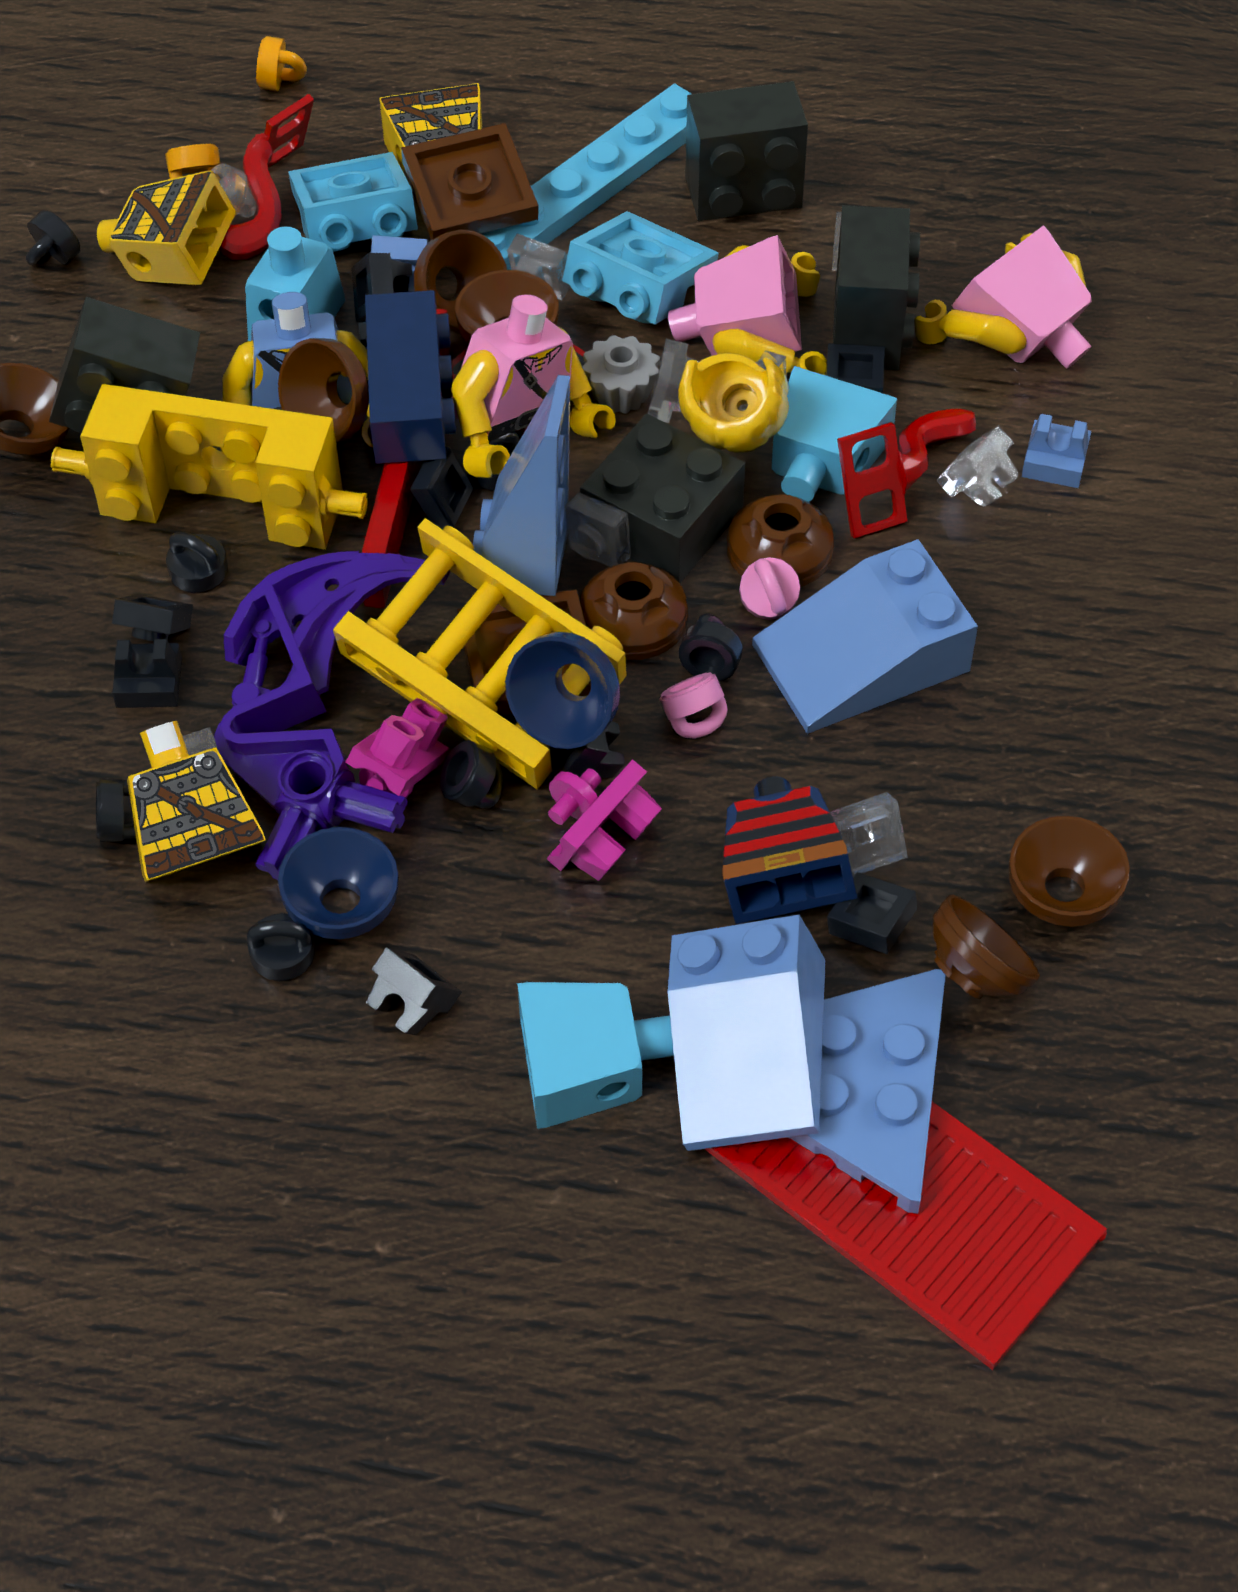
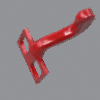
[218,94,314,260]
[837,409,976,538]

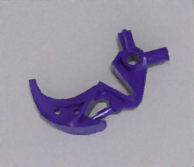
[213,551,451,880]

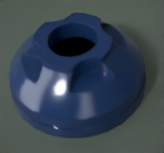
[505,632,620,749]
[278,827,399,939]

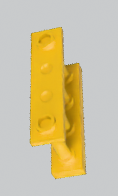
[333,518,626,790]

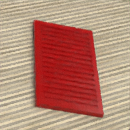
[705,1101,1107,1370]

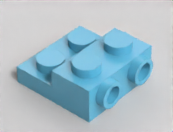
[288,152,418,252]
[562,211,719,324]

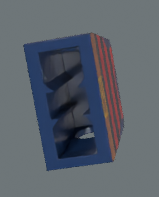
[722,776,858,924]

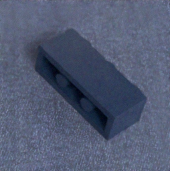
[365,290,456,464]

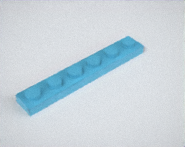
[481,83,691,270]

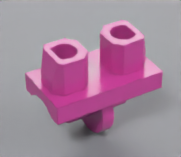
[345,698,450,798]
[547,759,662,881]

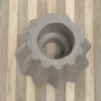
[582,335,660,414]

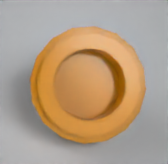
[256,36,307,91]
[165,144,222,183]

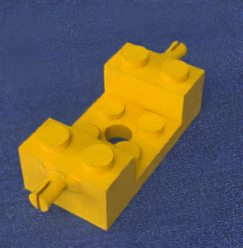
[51,384,368,549]

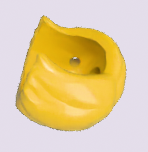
[678,353,789,453]

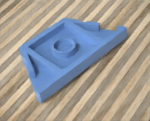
[789,969,946,1214]

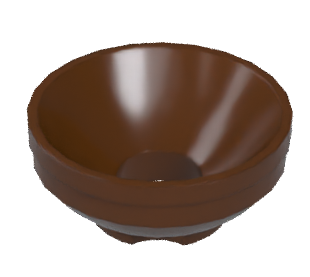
[414,229,507,333]
[455,270,559,344]
[278,338,369,444]
[0,363,70,455]
[727,494,834,587]
[580,562,688,660]
[1009,816,1130,927]
[933,895,1040,999]

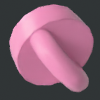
[739,557,800,620]
[659,672,728,739]

